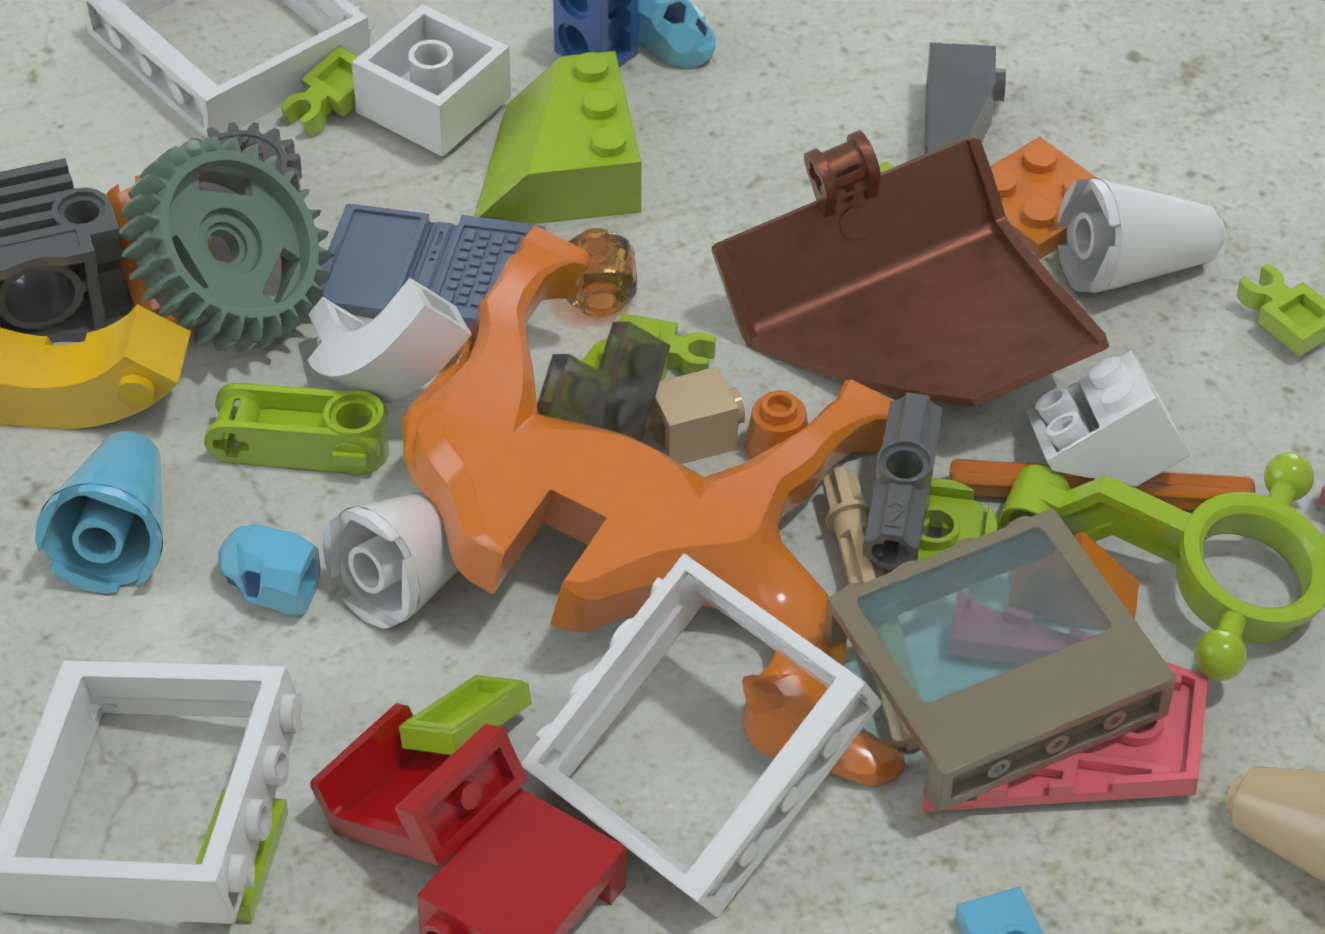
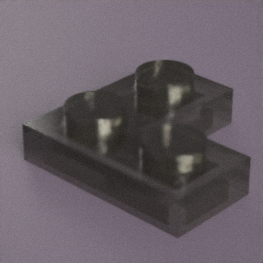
[537,321,671,442]

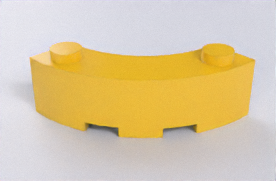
[0,304,191,430]

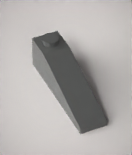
[925,42,1006,154]

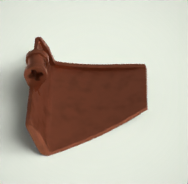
[711,130,1109,407]

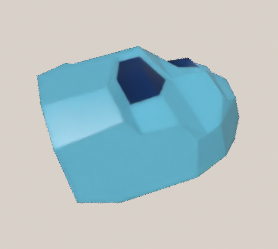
[638,0,716,69]
[218,524,321,615]

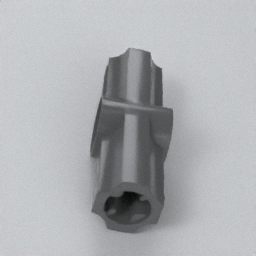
[863,393,943,570]

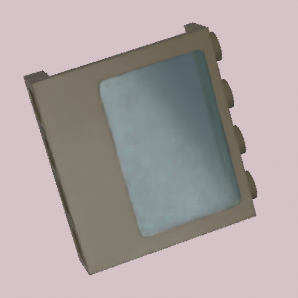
[824,508,1176,812]

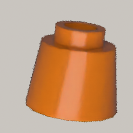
[744,390,809,459]

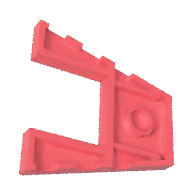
[923,594,1208,812]

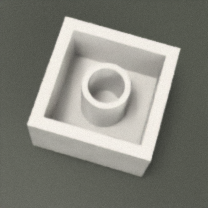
[352,4,511,157]

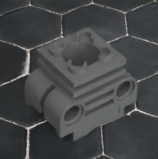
[0,158,132,343]

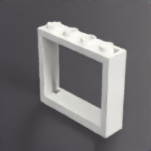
[83,0,372,138]
[521,553,882,918]
[0,660,303,924]

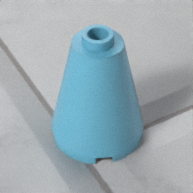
[35,431,163,594]

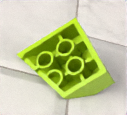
[475,51,642,224]

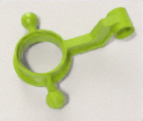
[998,452,1325,681]

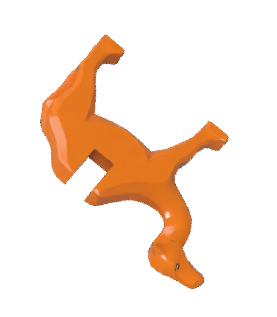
[401,225,905,786]

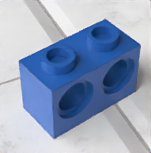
[553,0,638,68]

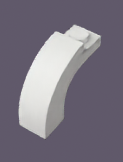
[307,277,471,404]

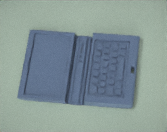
[313,204,546,329]

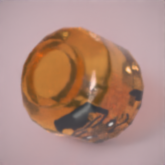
[566,228,637,318]

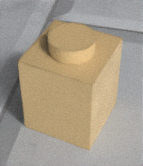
[649,367,745,464]

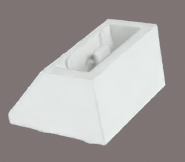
[1026,350,1191,487]

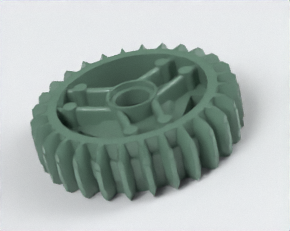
[118,135,332,353]

